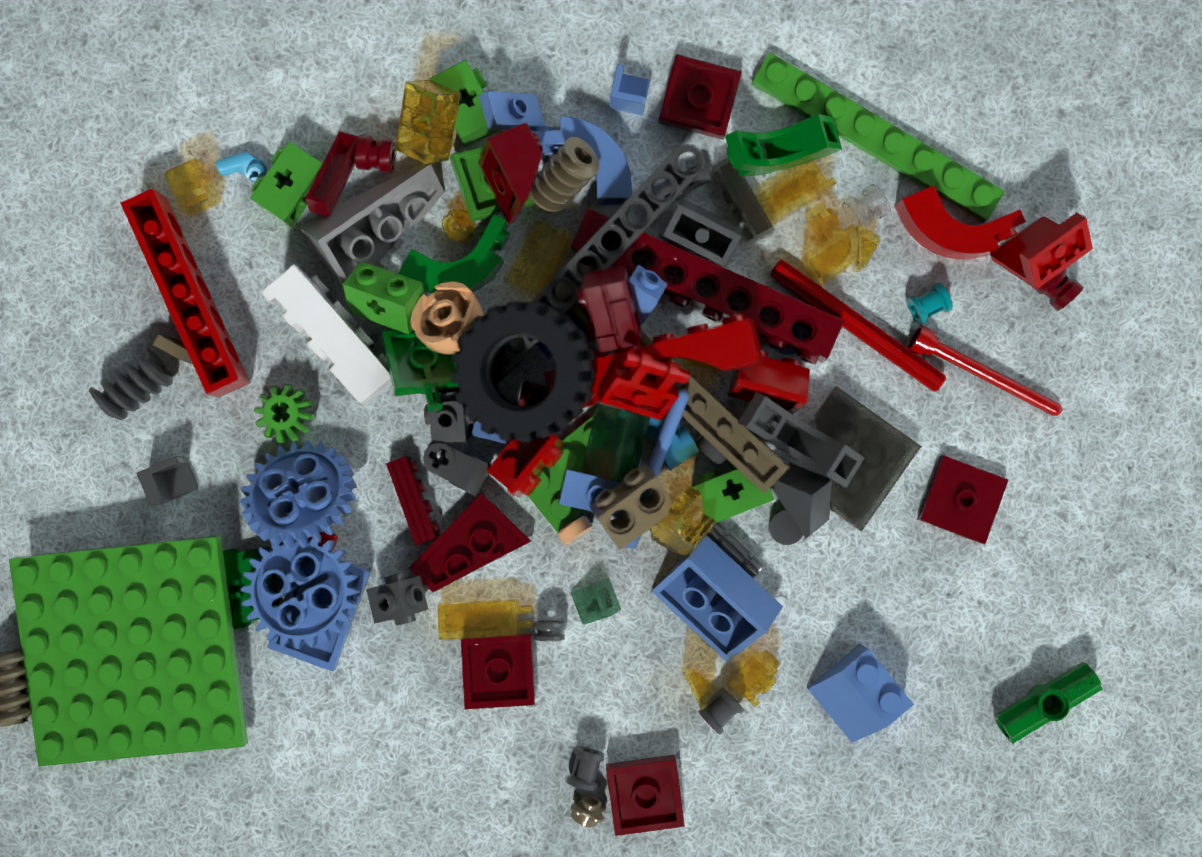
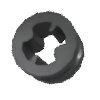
[534,620,565,641]

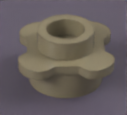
[570,794,607,827]

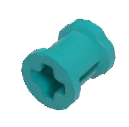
[906,283,953,325]

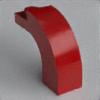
[895,186,1026,260]

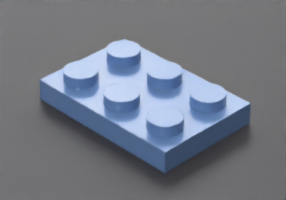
[267,556,371,671]

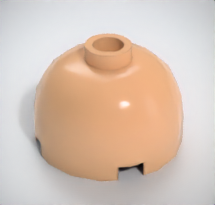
[410,281,484,355]

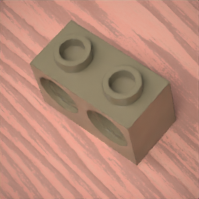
[589,465,678,550]

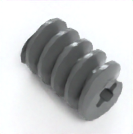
[89,348,173,420]

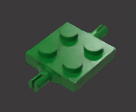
[382,330,459,412]

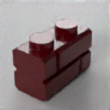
[577,266,642,352]

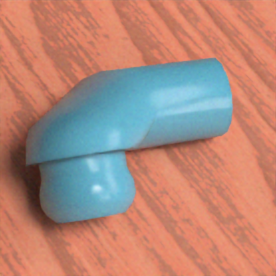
[216,152,267,182]

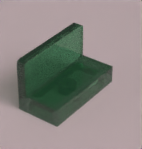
[582,404,650,482]

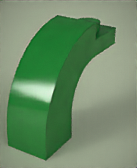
[725,114,842,176]
[398,214,510,297]

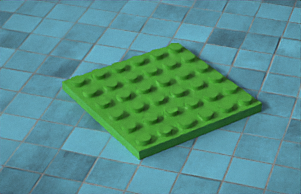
[9,535,248,767]

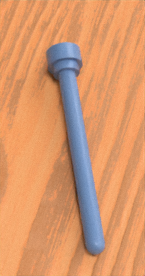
[611,388,689,549]

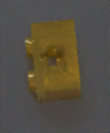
[395,80,461,164]

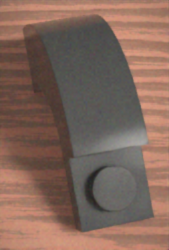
[738,392,864,488]

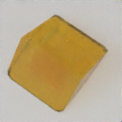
[851,225,881,272]
[682,665,716,710]

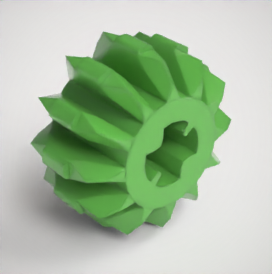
[254,384,315,443]

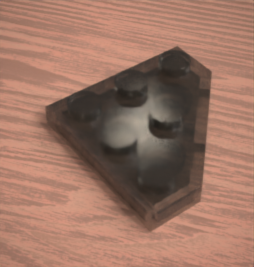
[814,386,922,531]

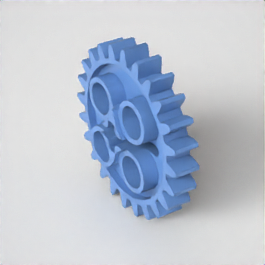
[240,440,357,549]
[241,535,360,649]

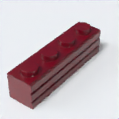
[305,131,359,217]
[386,456,440,545]

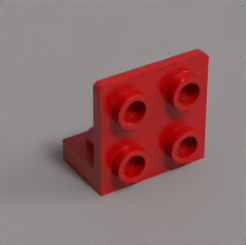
[991,212,1093,290]
[486,434,564,498]

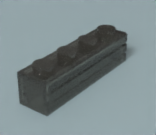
[711,158,775,244]

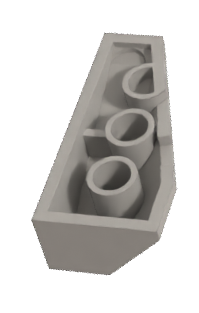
[301,162,444,289]

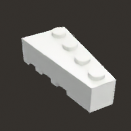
[261,264,392,406]

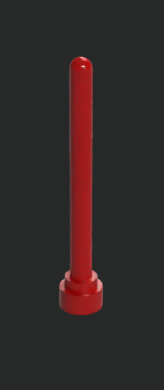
[908,325,1062,416]

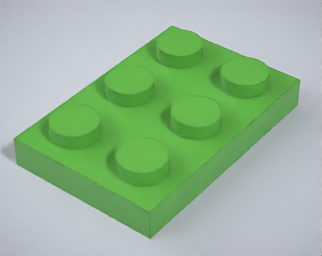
[528,414,639,533]

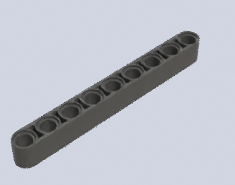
[495,144,704,383]

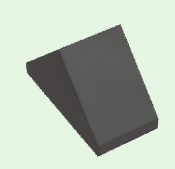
[771,463,832,538]

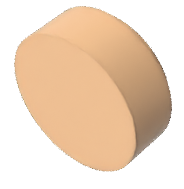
[558,516,593,546]

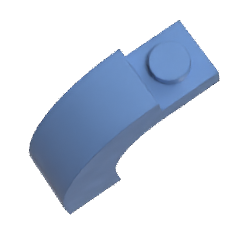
[531,117,632,206]

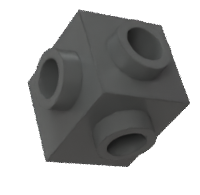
[424,389,475,443]
[366,572,428,626]

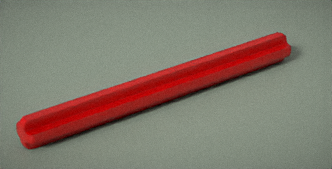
[770,259,946,392]

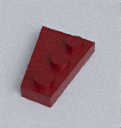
[408,493,532,592]

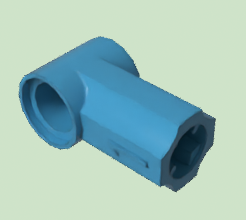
[636,412,699,471]

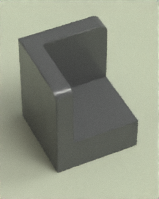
[136,456,198,505]

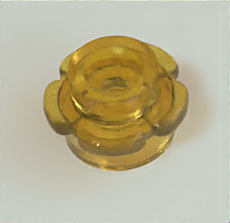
[442,209,475,242]

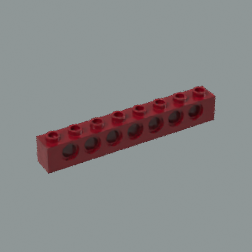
[571,208,845,365]

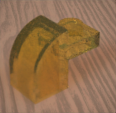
[801,202,858,287]
[650,486,715,555]

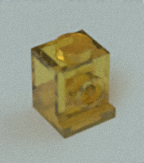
[726,648,781,707]

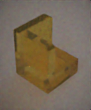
[165,158,222,217]

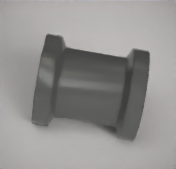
[698,687,745,735]
[566,746,605,791]

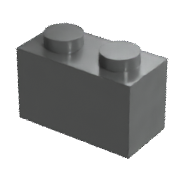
[663,197,742,267]

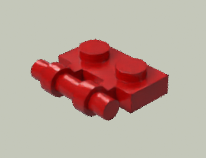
[598,350,690,420]

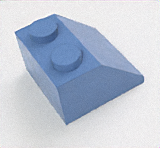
[807,644,914,743]

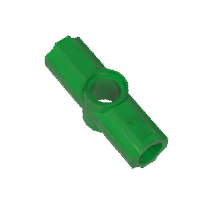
[993,662,1103,744]

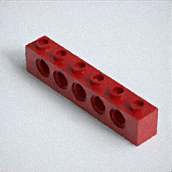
[120,188,251,398]

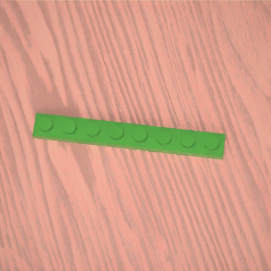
[751,52,1005,223]

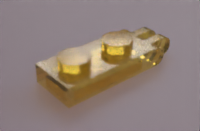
[437,599,534,640]

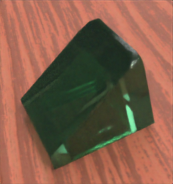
[571,578,621,625]

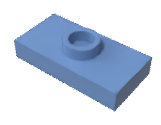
[479,91,545,131]
[558,469,623,518]

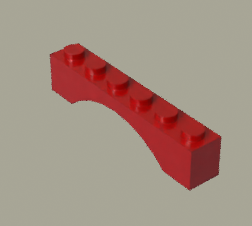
[543,314,764,408]

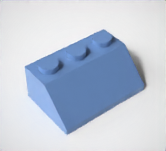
[651,535,783,662]

